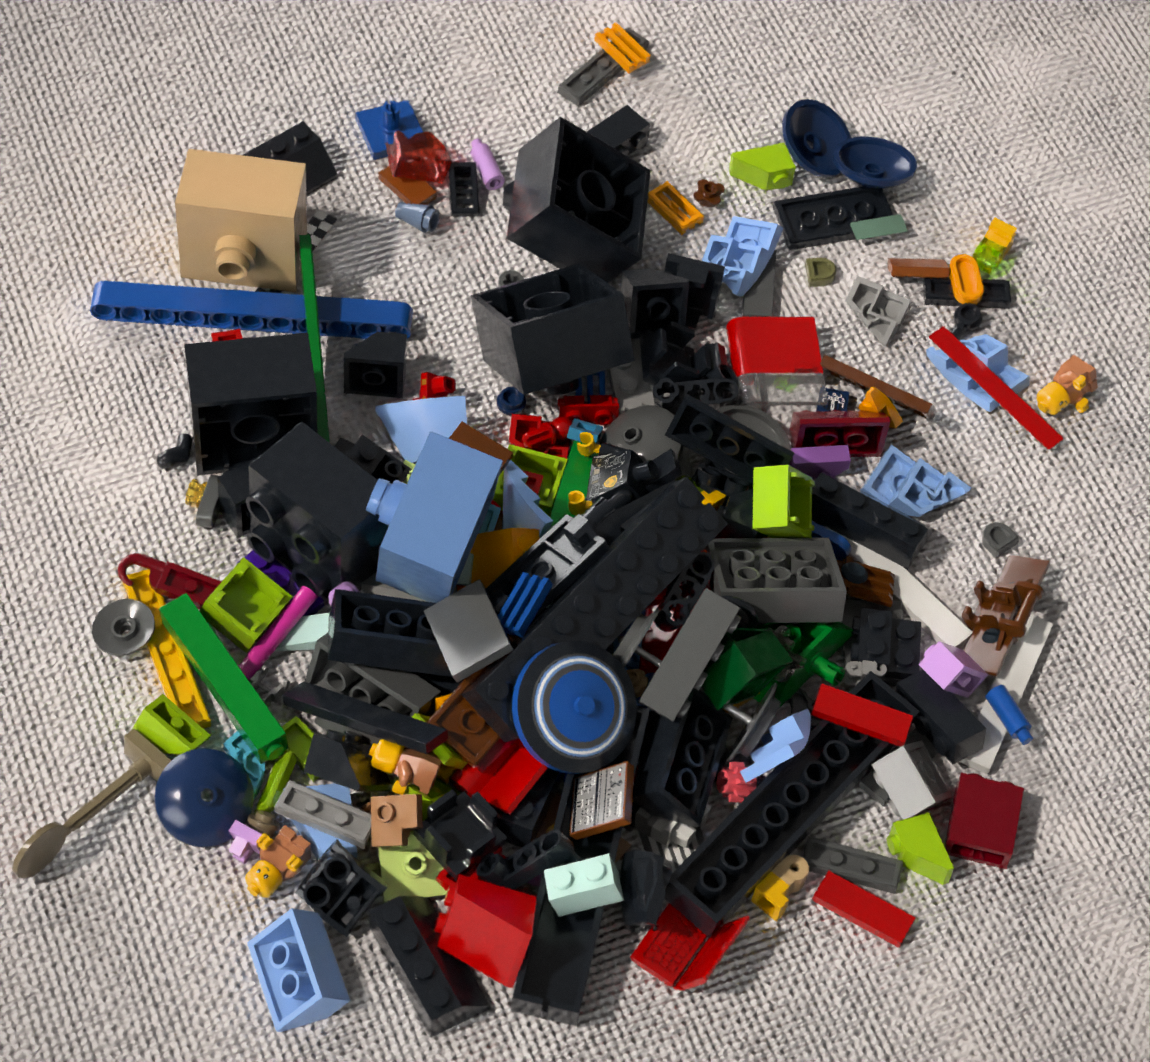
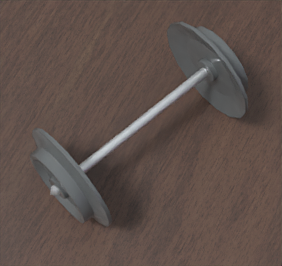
[613,608,782,762]

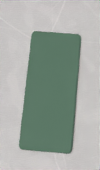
[850,214,908,240]

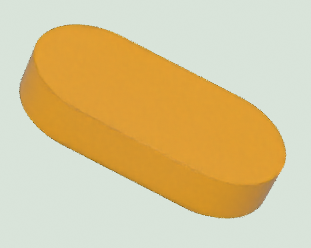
[949,254,984,305]

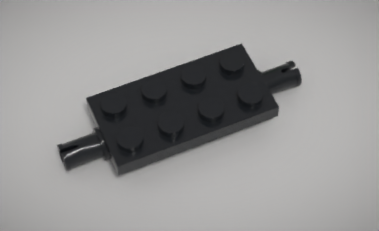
[486,496,615,627]

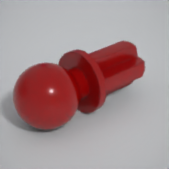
[522,417,572,449]

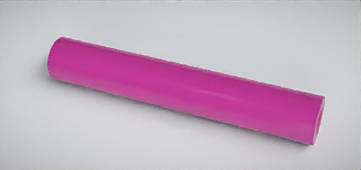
[238,586,317,682]

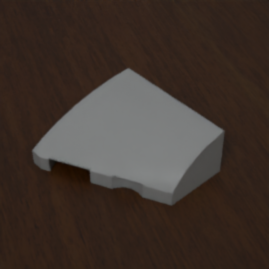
[845,276,912,347]

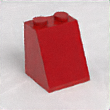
[434,874,537,989]

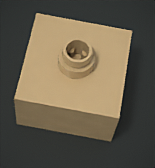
[175,149,307,292]

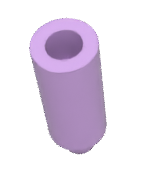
[470,139,505,190]

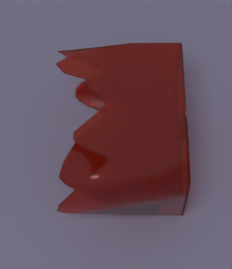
[385,131,452,183]

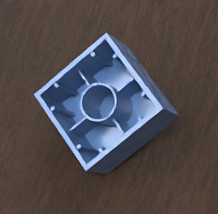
[366,431,503,603]

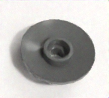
[92,599,155,656]

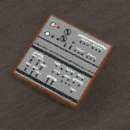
[570,761,634,840]

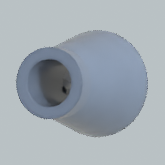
[395,202,440,233]

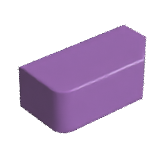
[789,445,851,478]

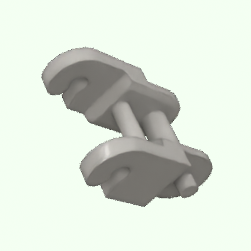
[843,660,887,686]
[250,665,290,707]

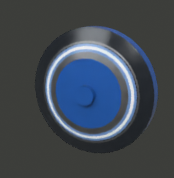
[512,641,637,774]

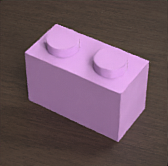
[919,641,988,698]

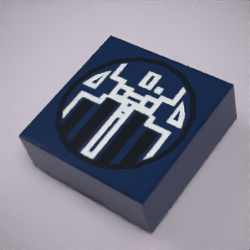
[816,387,849,412]

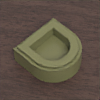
[805,258,836,287]

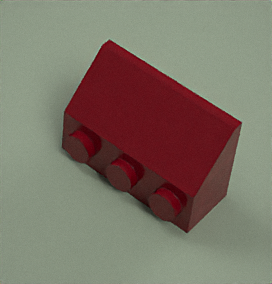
[789,410,890,457]

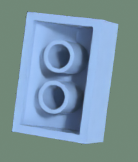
[247,908,350,1032]

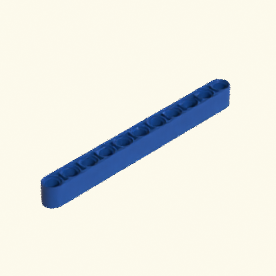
[90,281,413,339]

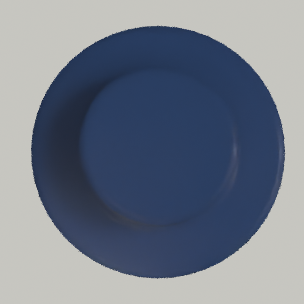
[496,387,526,415]

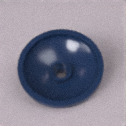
[782,99,851,178]
[833,136,917,189]
[154,748,254,847]

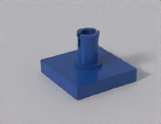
[356,100,427,160]

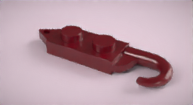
[117,553,222,609]

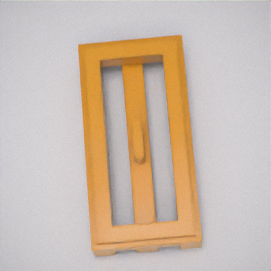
[594,22,651,74]
[648,181,704,235]

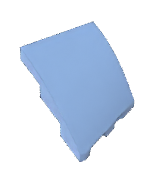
[702,216,783,297]
[926,334,1030,412]
[375,396,467,465]
[861,444,971,517]
[502,460,553,538]
[740,709,811,783]

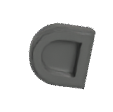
[982,522,1020,558]

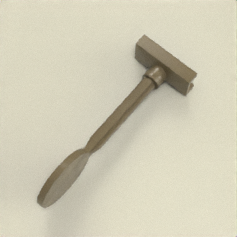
[12,729,172,879]

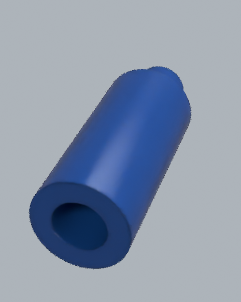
[985,685,1033,745]

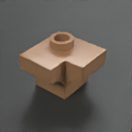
[371,794,423,847]

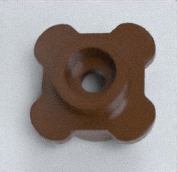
[693,179,725,207]

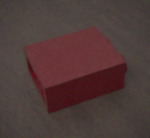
[944,773,1024,869]

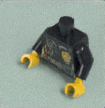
[568,432,658,515]

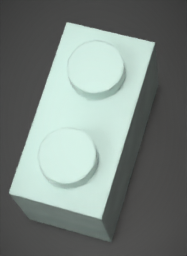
[544,854,624,917]

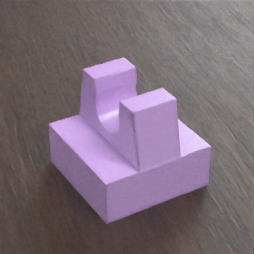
[229,820,262,864]

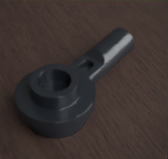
[951,303,982,340]

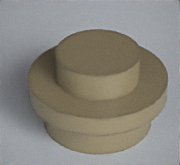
[247,810,280,837]

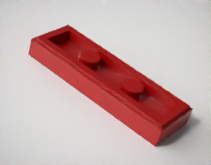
[811,683,913,747]
[812,871,916,948]

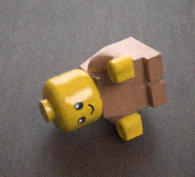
[1036,355,1098,415]
[369,739,442,795]
[245,825,311,898]

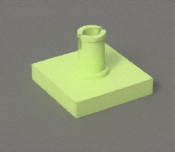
[378,832,447,902]

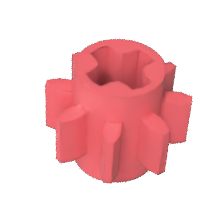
[716,762,757,803]

